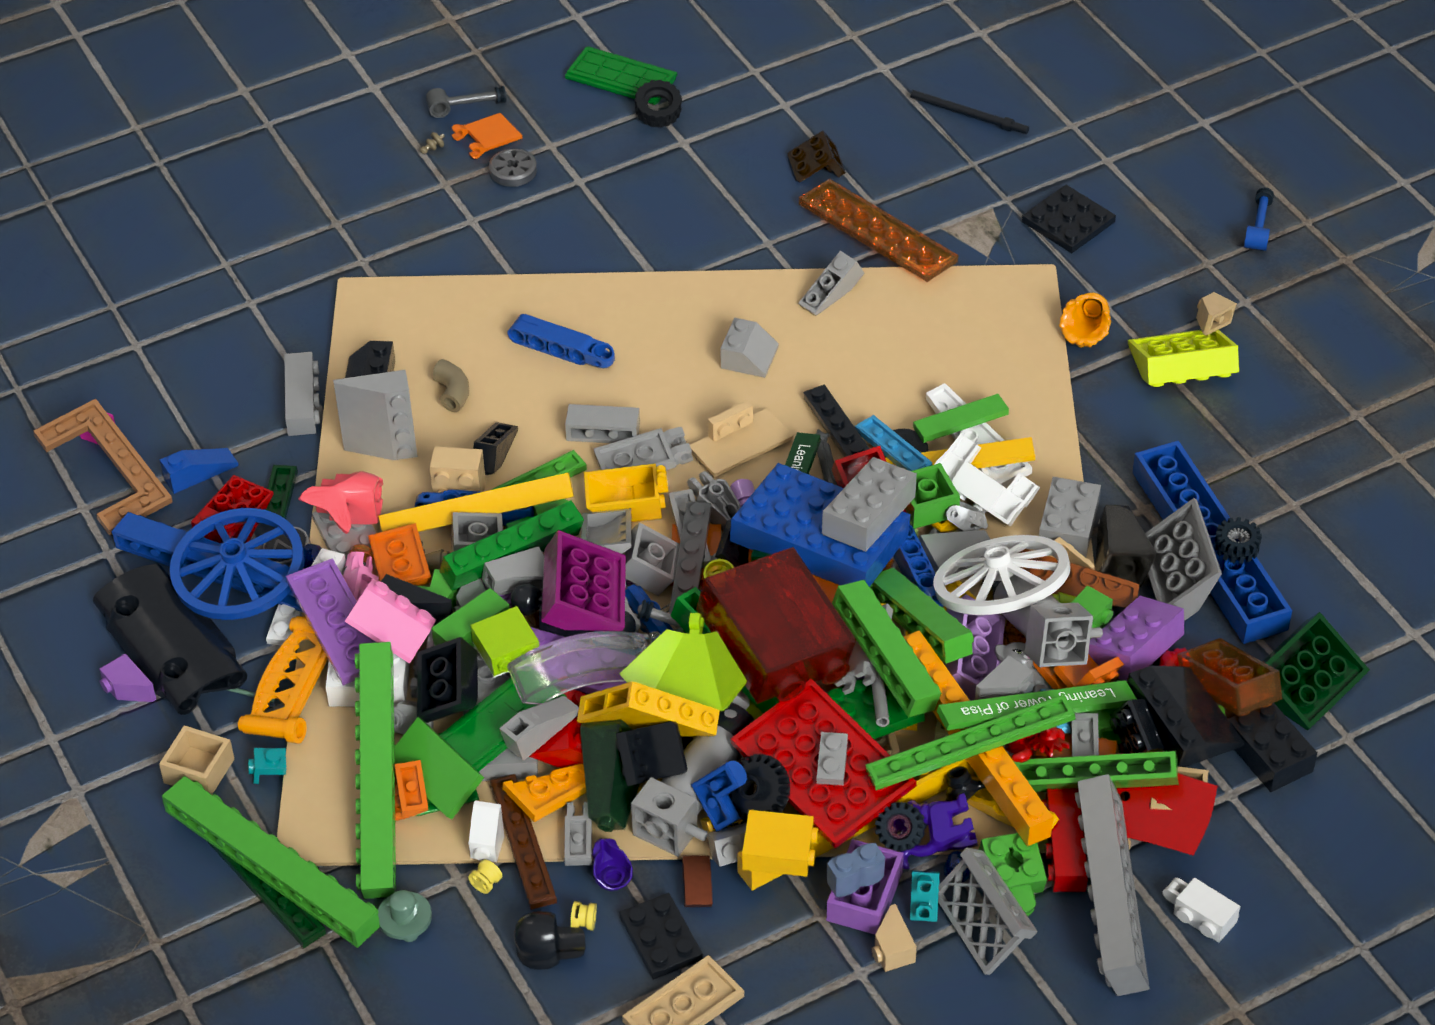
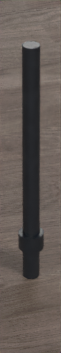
[910,90,1029,135]

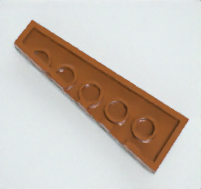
[1019,549,1139,608]

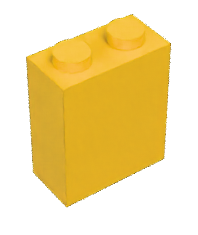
[742,810,818,877]

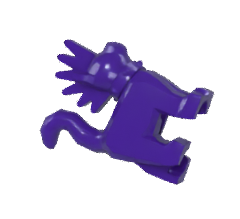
[890,793,979,869]

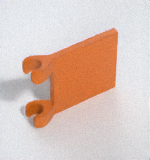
[452,113,522,159]

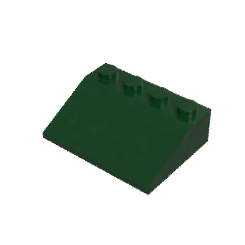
[1244,612,1370,730]

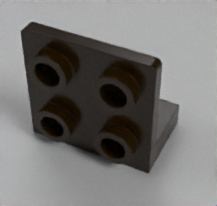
[788,131,846,183]

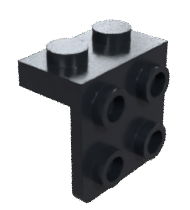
[616,721,687,786]

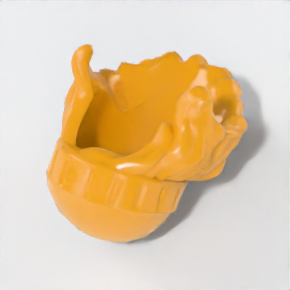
[1059,292,1111,348]

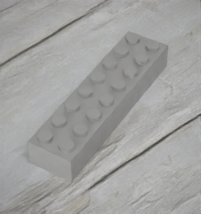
[1075,774,1150,996]

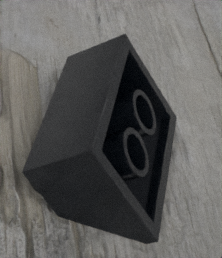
[345,341,396,378]

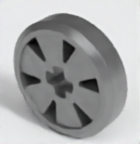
[489,149,537,187]

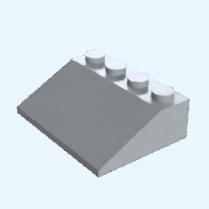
[333,370,418,460]
[1137,498,1222,621]

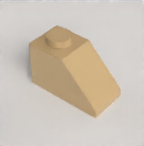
[1196,292,1237,336]
[872,904,916,972]

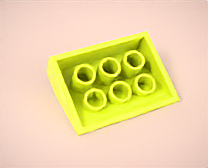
[1128,330,1239,387]

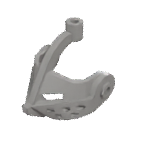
[929,501,988,534]

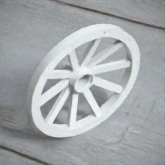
[933,535,1071,615]

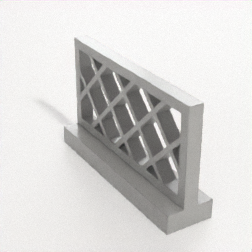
[938,847,1038,975]

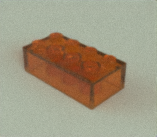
[1177,638,1282,716]

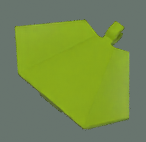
[619,613,747,711]

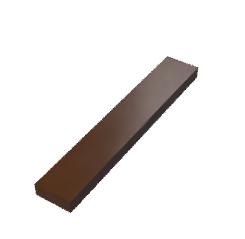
[490,774,557,910]

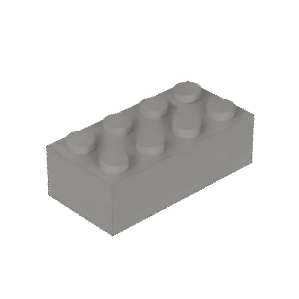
[822,457,917,552]

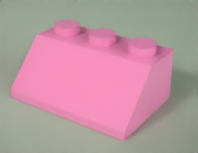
[345,578,436,664]

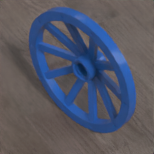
[170,508,305,620]

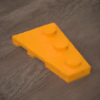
[502,764,598,822]

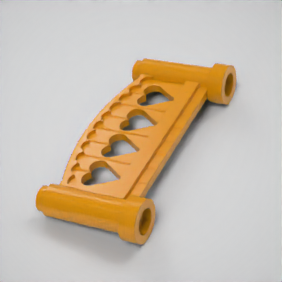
[238,616,328,744]

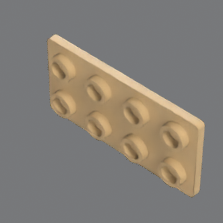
[690,400,793,477]

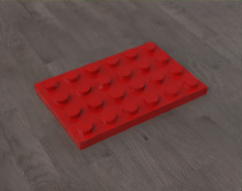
[730,679,917,849]

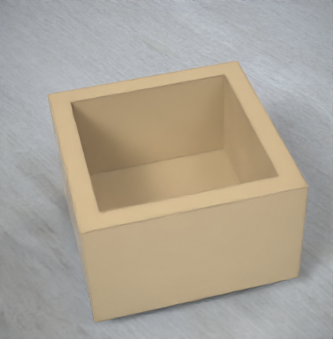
[430,446,486,493]
[159,725,235,795]

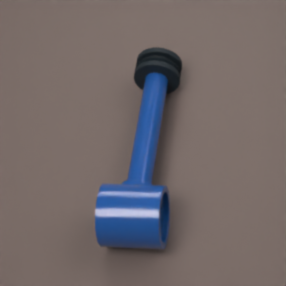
[1244,187,1274,251]

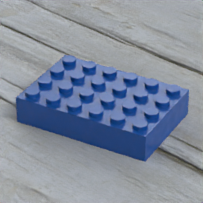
[730,463,911,587]

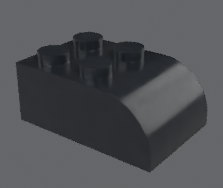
[417,637,478,723]

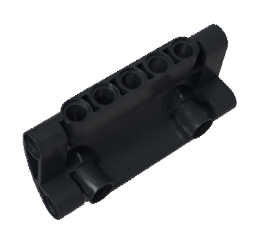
[93,564,248,715]

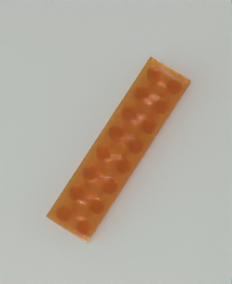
[799,179,958,282]

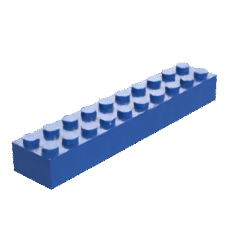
[1132,440,1292,644]

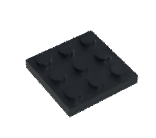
[1022,185,1116,254]

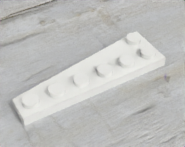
[926,383,1032,487]

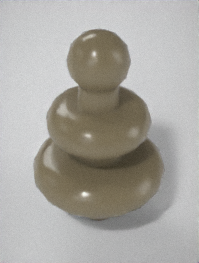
[420,132,445,154]

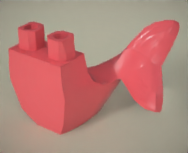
[298,471,383,534]

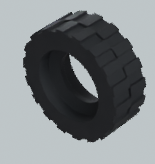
[635,80,682,128]

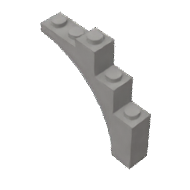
[482,547,641,642]

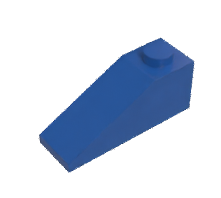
[160,448,239,494]

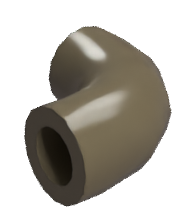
[433,359,469,412]

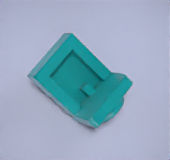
[248,748,286,784]

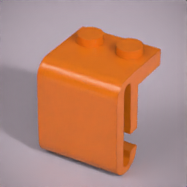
[1033,654,1124,689]

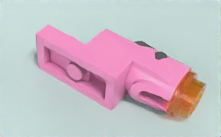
[343,544,379,601]

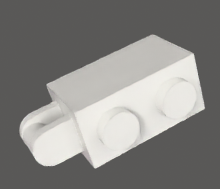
[1163,877,1240,942]

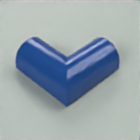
[691,760,747,832]

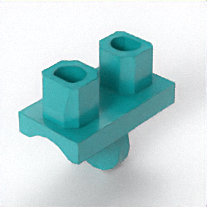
[910,870,940,922]

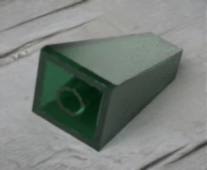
[580,719,640,832]

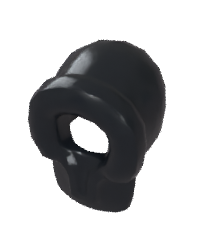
[514,911,585,970]

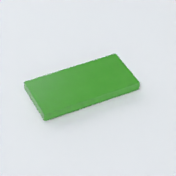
[395,717,485,819]

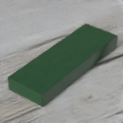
[266,465,298,519]

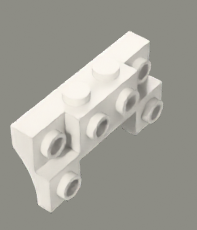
[934,434,1040,527]

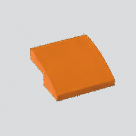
[394,760,429,821]

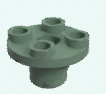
[378,890,432,942]

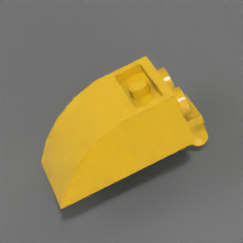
[584,464,668,522]

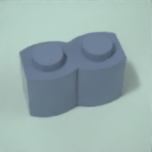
[827,843,885,897]

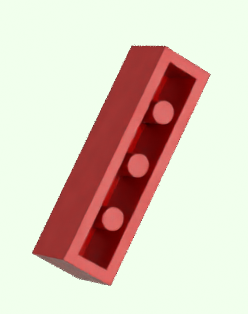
[1041,788,1088,892]

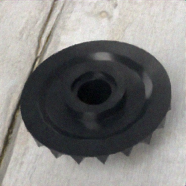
[728,754,790,822]

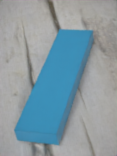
[855,415,932,471]

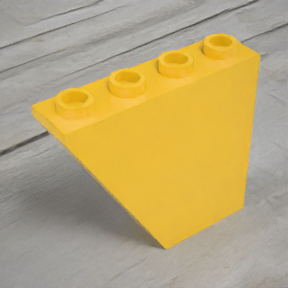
[577,681,720,736]

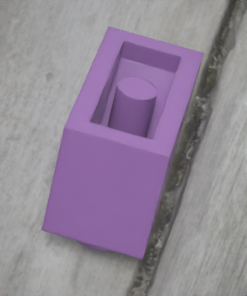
[99,654,156,702]

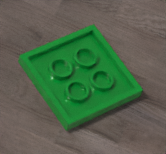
[826,678,925,739]

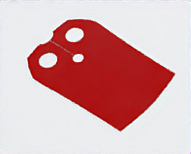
[1081,753,1218,856]

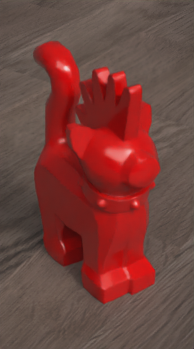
[1003,727,1070,763]

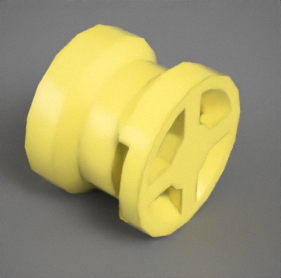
[468,859,503,894]
[571,901,597,931]

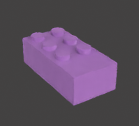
[1088,596,1184,681]

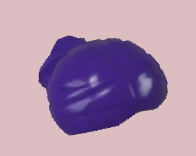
[592,838,633,891]

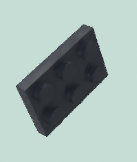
[619,893,703,980]

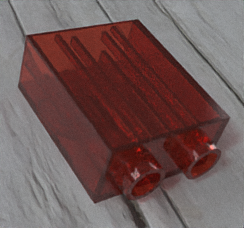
[696,547,856,704]

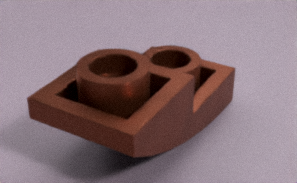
[682,856,713,907]

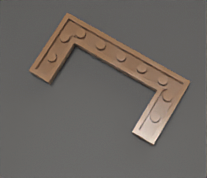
[33,399,172,536]

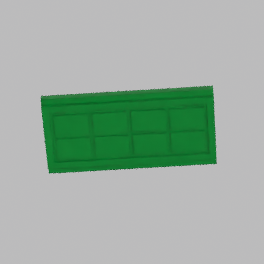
[565,46,677,105]
[440,665,566,772]

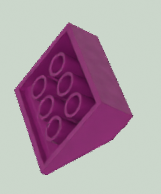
[541,530,626,631]

